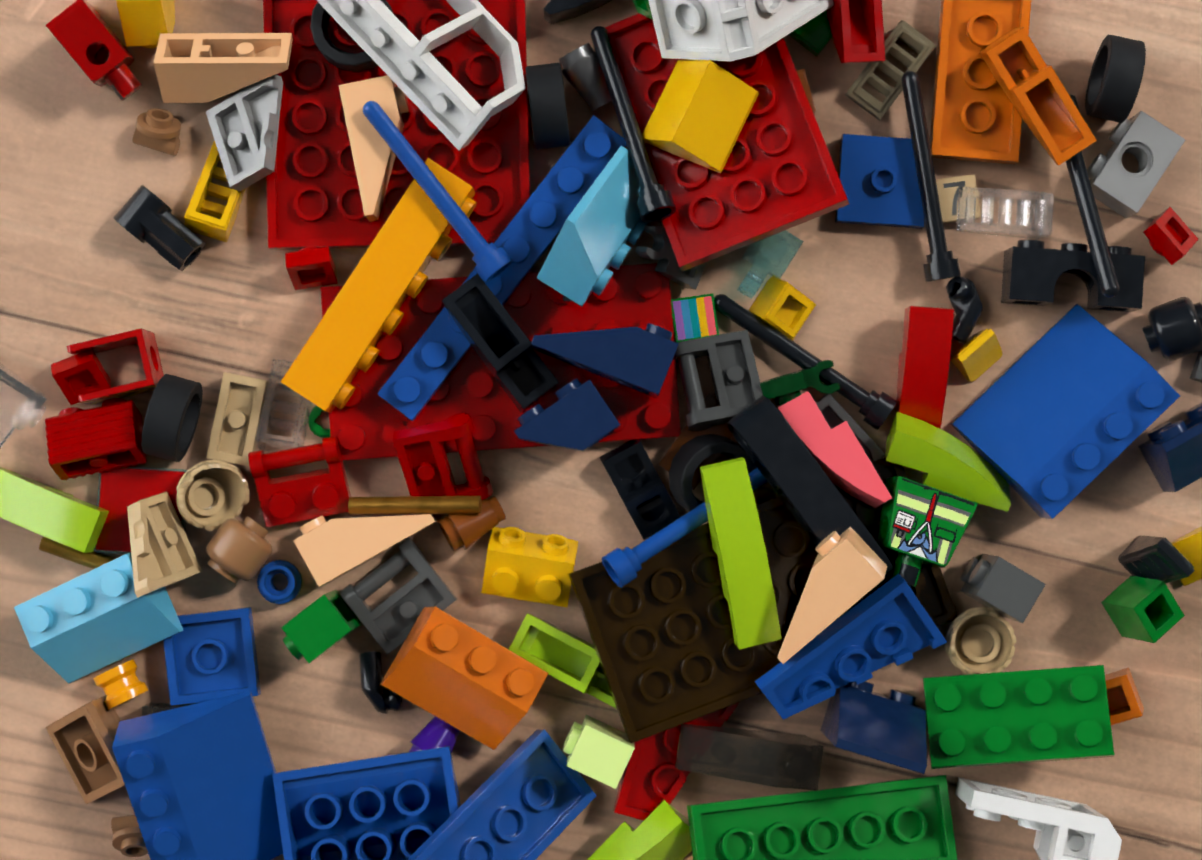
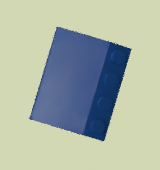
[951,304,1180,519]
[112,691,283,860]
[272,746,461,860]

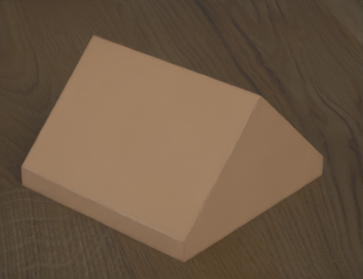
[45,695,125,804]

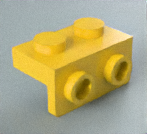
[481,527,578,608]

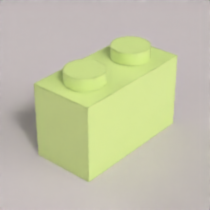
[563,715,635,789]

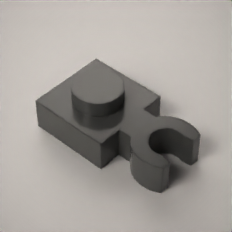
[635,225,707,290]

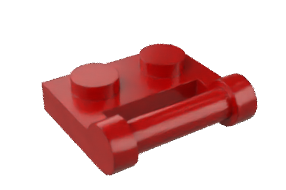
[393,413,493,500]
[248,436,351,527]

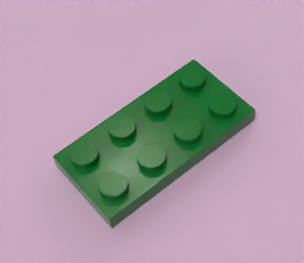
[923,665,1114,769]

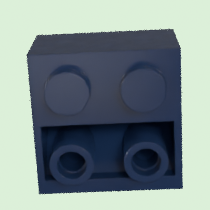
[514,378,620,452]
[1138,403,1202,492]

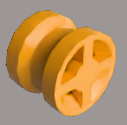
[93,659,149,710]

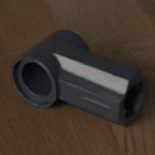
[114,185,206,271]

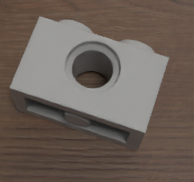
[1087,111,1185,218]

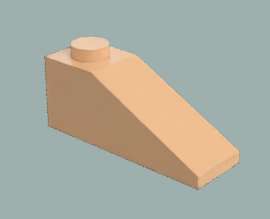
[153,33,293,103]
[338,75,409,222]
[293,514,438,587]
[777,526,887,664]

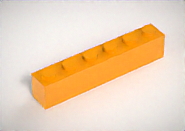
[281,158,477,413]

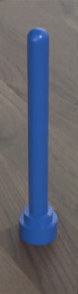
[363,101,513,283]
[601,468,767,588]

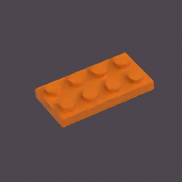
[930,0,1031,165]

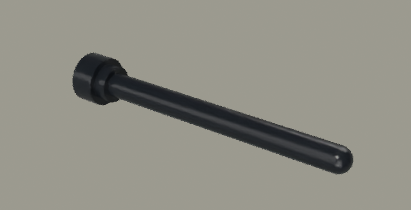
[591,26,676,223]
[901,71,961,282]
[1066,95,1119,298]
[714,294,897,430]

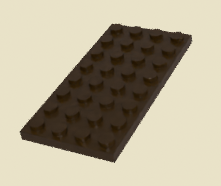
[568,457,958,743]

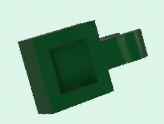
[760,360,840,405]

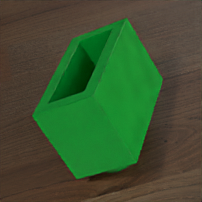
[281,590,362,663]

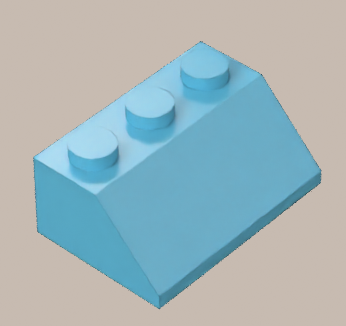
[537,146,648,306]
[14,553,184,683]

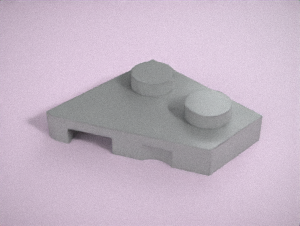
[206,74,283,191]

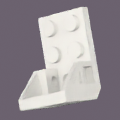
[648,0,834,62]
[955,777,1122,860]

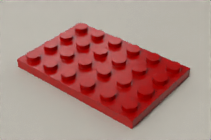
[605,13,849,272]

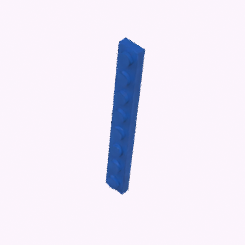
[377,115,627,421]

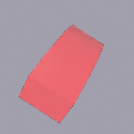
[777,391,892,508]

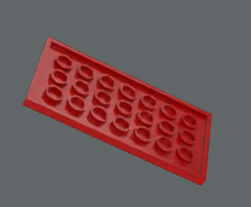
[320,263,681,461]

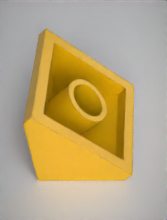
[642,60,759,174]

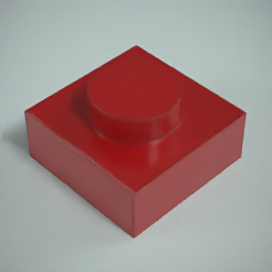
[1143,207,1199,265]
[285,246,338,290]
[51,350,111,405]

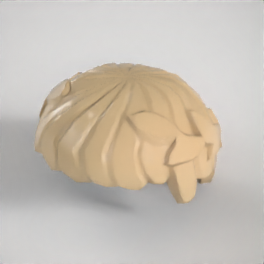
[176,459,249,531]
[945,607,1016,675]

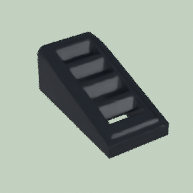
[1118,536,1195,584]

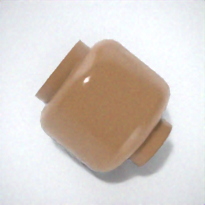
[206,516,272,584]

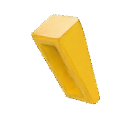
[184,141,246,242]

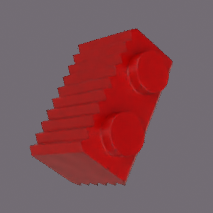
[45,398,147,481]

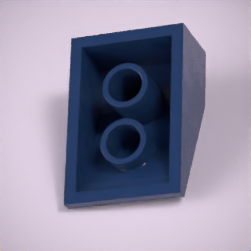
[531,323,679,398]
[821,681,927,774]

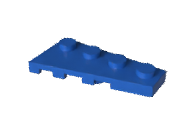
[755,574,947,720]

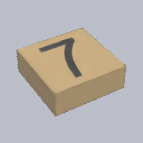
[936,174,981,224]

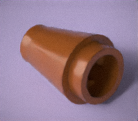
[438,496,506,551]

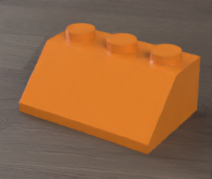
[380,607,549,750]

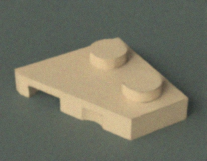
[127,492,203,598]

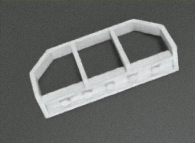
[316,0,526,150]

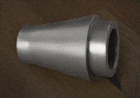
[559,43,612,111]

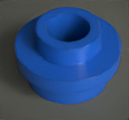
[257,560,302,604]

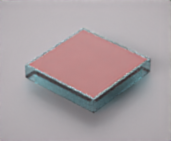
[94,466,187,554]

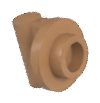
[133,108,181,156]
[111,815,148,857]

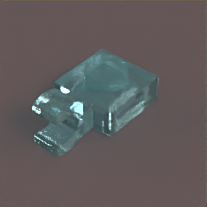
[737,230,804,299]

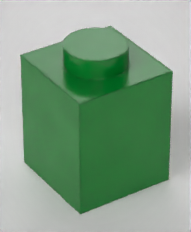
[1101,576,1185,643]

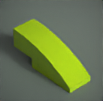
[886,411,1011,512]
[0,467,109,553]
[508,613,617,709]
[587,800,692,860]

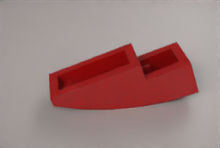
[826,0,886,64]
[895,306,954,429]

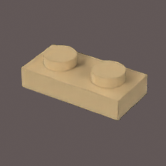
[206,372,270,467]

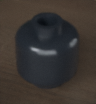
[1142,297,1202,361]

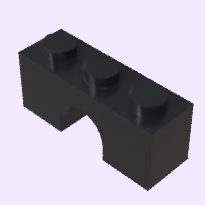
[1001,240,1145,312]

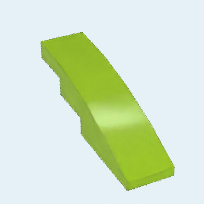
[700,457,782,650]

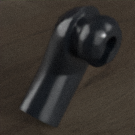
[947,276,983,344]
[359,652,403,714]

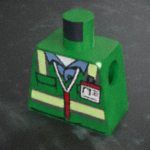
[877,476,978,587]

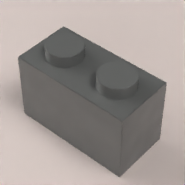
[960,554,1046,623]

